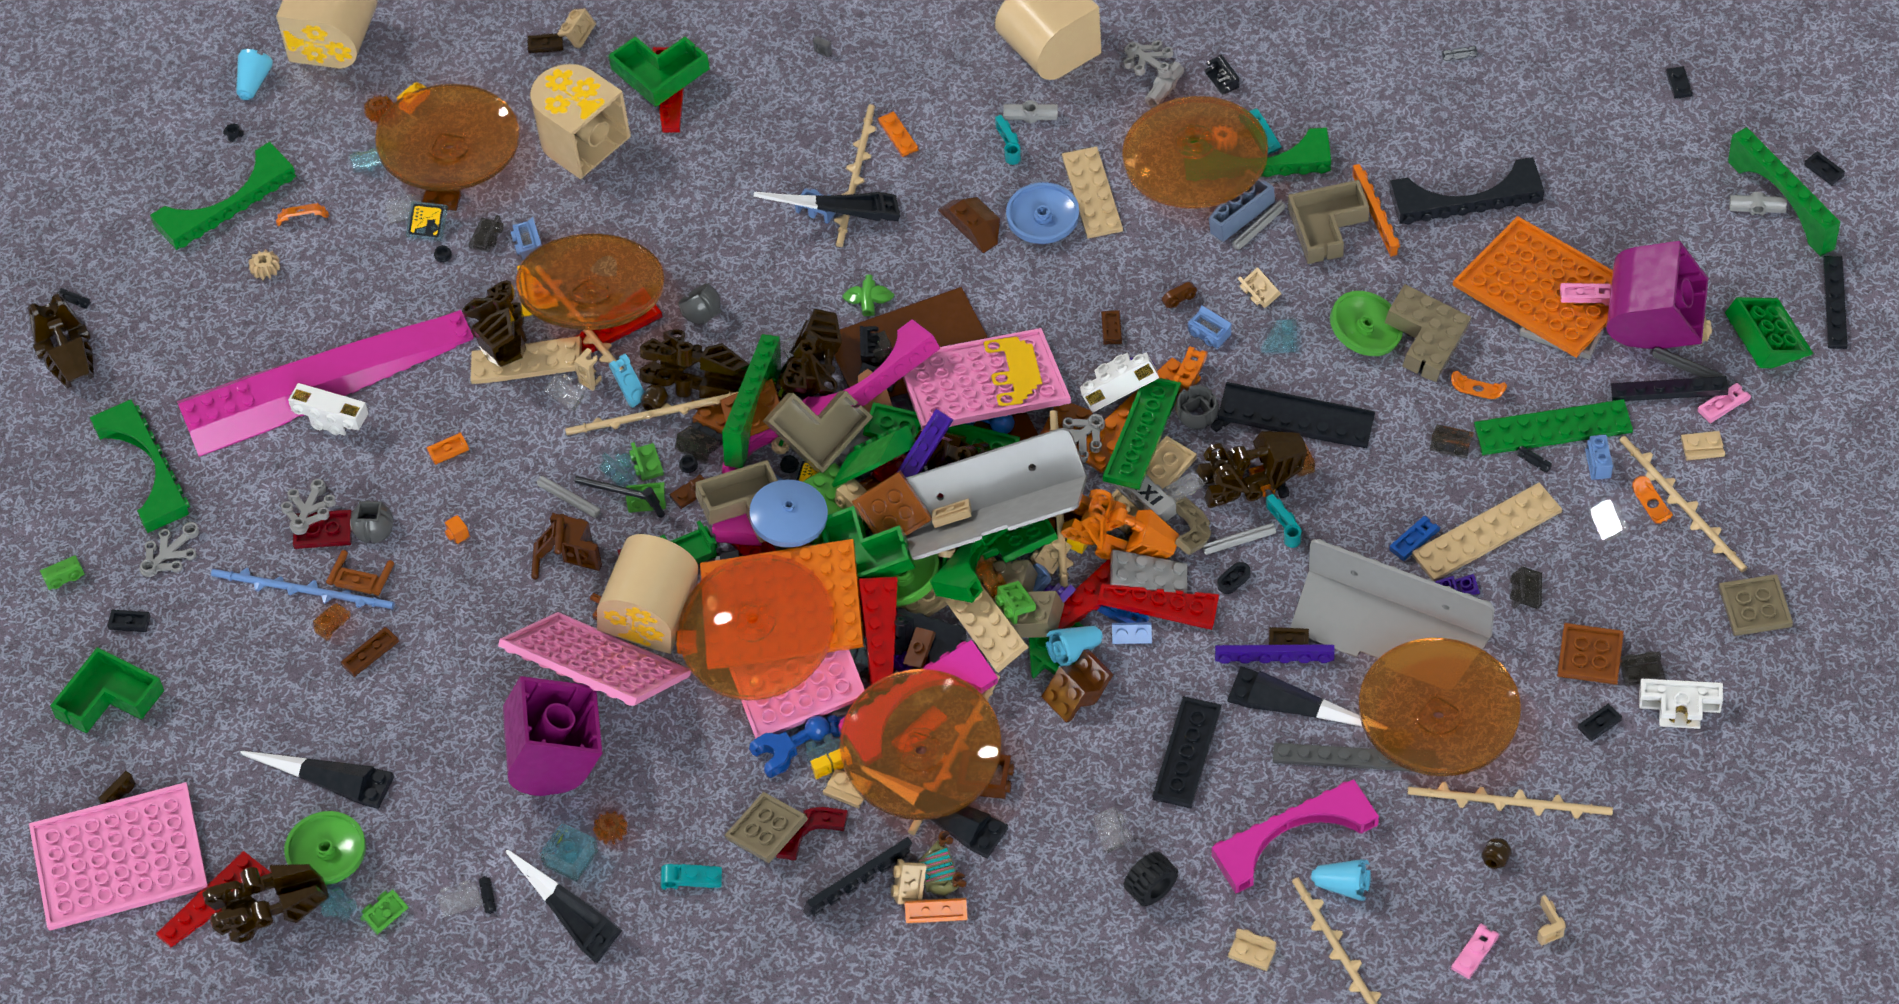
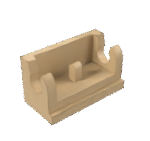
[574,348,602,391]

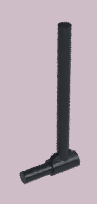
[574,476,665,518]

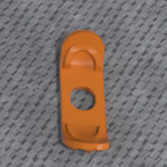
[276,203,329,226]
[1451,371,1507,399]
[1632,476,1673,524]

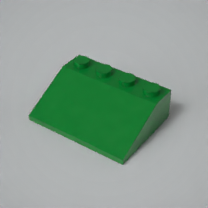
[1725,297,1813,368]
[832,425,916,488]

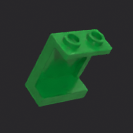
[659,521,718,564]

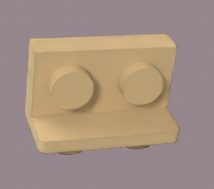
[557,9,596,48]
[1029,541,1072,576]
[891,859,926,904]
[1228,929,1276,971]

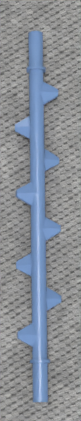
[211,568,395,609]

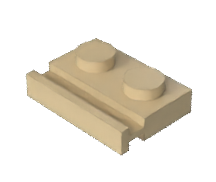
[1681,431,1725,461]
[932,499,971,528]
[823,769,872,809]

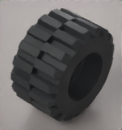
[1124,851,1179,907]

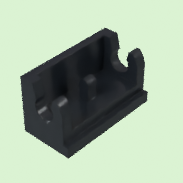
[1204,54,1239,95]
[860,326,882,366]

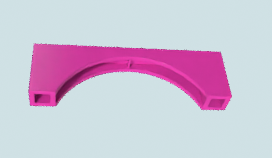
[802,319,940,416]
[712,429,779,546]
[838,640,998,768]
[1212,779,1379,894]

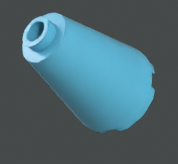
[236,49,273,100]
[1046,626,1103,667]
[1311,859,1371,901]

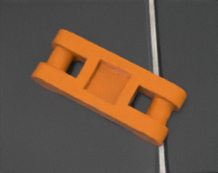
[1173,346,1208,389]

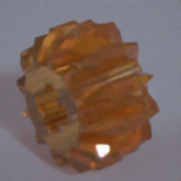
[364,94,394,124]
[593,811,628,845]

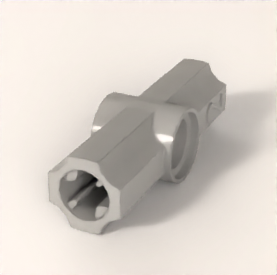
[1145,61,1184,108]
[1003,100,1058,123]
[1729,192,1787,215]

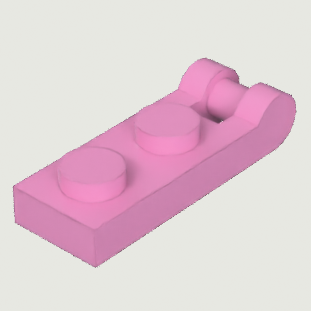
[1560,283,1611,305]
[1697,383,1751,424]
[1451,923,1499,979]

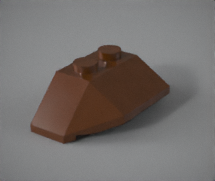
[938,197,1000,253]

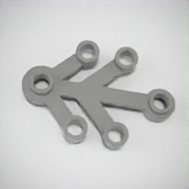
[1123,40,1174,79]
[1059,414,1105,463]
[281,479,336,535]
[139,522,199,577]

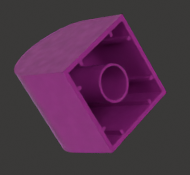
[1606,241,1709,349]
[503,676,602,796]

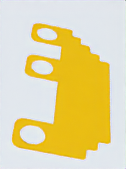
[984,337,1042,406]

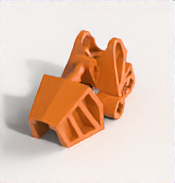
[1061,489,1179,560]

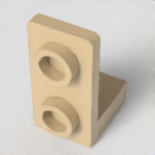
[1537,895,1566,946]

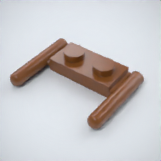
[326,550,394,596]

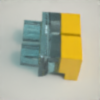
[805,733,851,779]

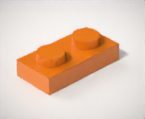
[426,433,469,465]

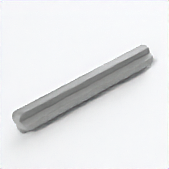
[1232,201,1285,250]
[537,476,601,518]
[1202,523,1276,555]

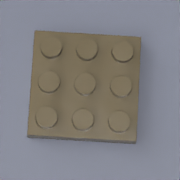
[1718,574,1793,636]
[725,792,808,863]

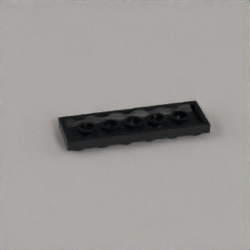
[1152,696,1222,809]
[803,837,913,917]

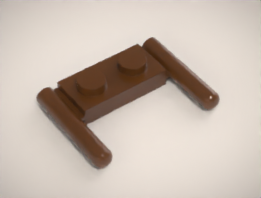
[531,517,564,580]

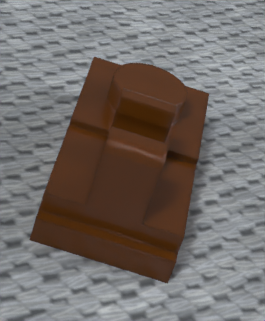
[669,474,705,509]

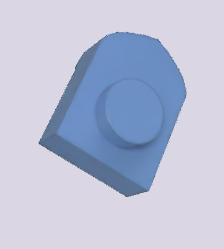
[1033,563,1051,591]

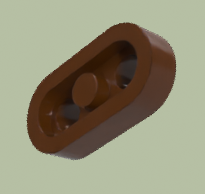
[1162,282,1197,308]

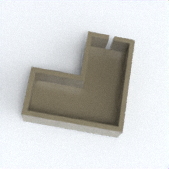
[1288,180,1369,264]
[1385,284,1472,382]
[763,391,873,473]
[696,460,778,543]
[986,560,1064,638]

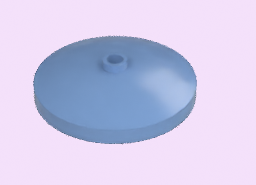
[1006,182,1079,244]
[750,480,828,547]

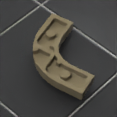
[1175,496,1211,555]

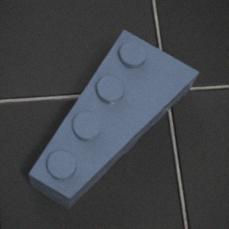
[1209,170,1275,242]

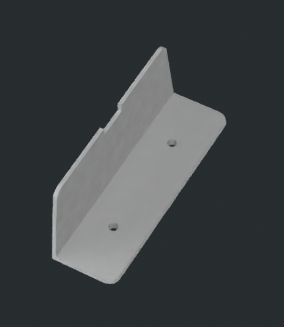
[906,428,1087,560]
[1291,539,1495,691]

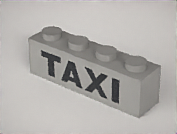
[1111,474,1176,522]

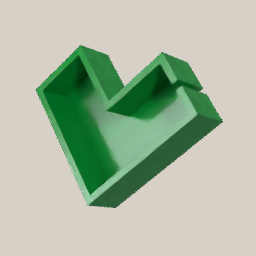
[608,36,710,107]
[822,506,915,587]
[50,647,165,734]

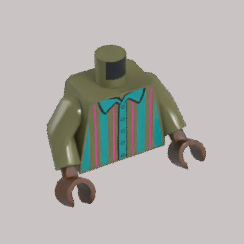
[918,831,966,896]

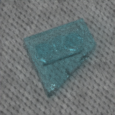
[1261,319,1298,353]

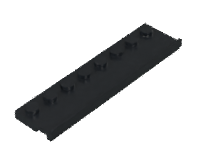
[1217,382,1375,448]

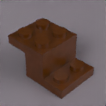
[550,513,602,571]
[1041,649,1114,723]

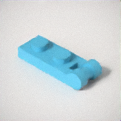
[609,354,645,408]

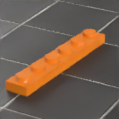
[1352,164,1400,257]

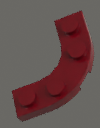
[776,807,848,861]

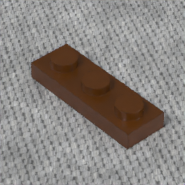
[341,626,399,677]

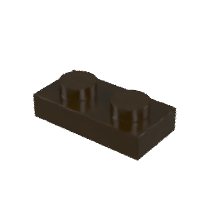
[527,33,563,54]
[1269,627,1309,645]
[98,771,135,804]

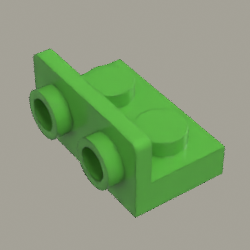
[629,442,664,481]
[626,482,666,513]
[40,555,85,590]
[995,581,1036,625]
[360,889,409,935]

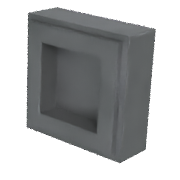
[813,36,832,57]

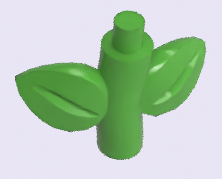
[842,274,894,316]

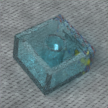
[540,822,598,882]

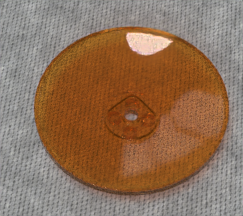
[375,84,519,191]
[1122,96,1268,208]
[516,234,664,330]
[678,554,835,700]
[1359,638,1521,776]
[840,669,1001,820]

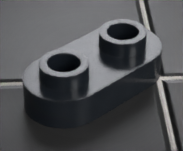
[1217,562,1251,594]

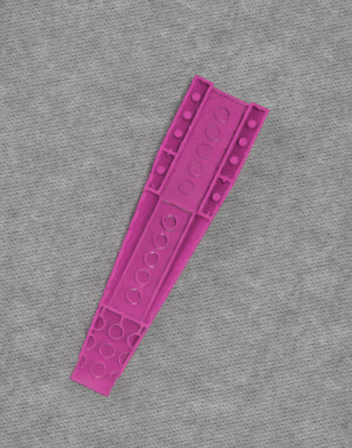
[177,310,474,457]

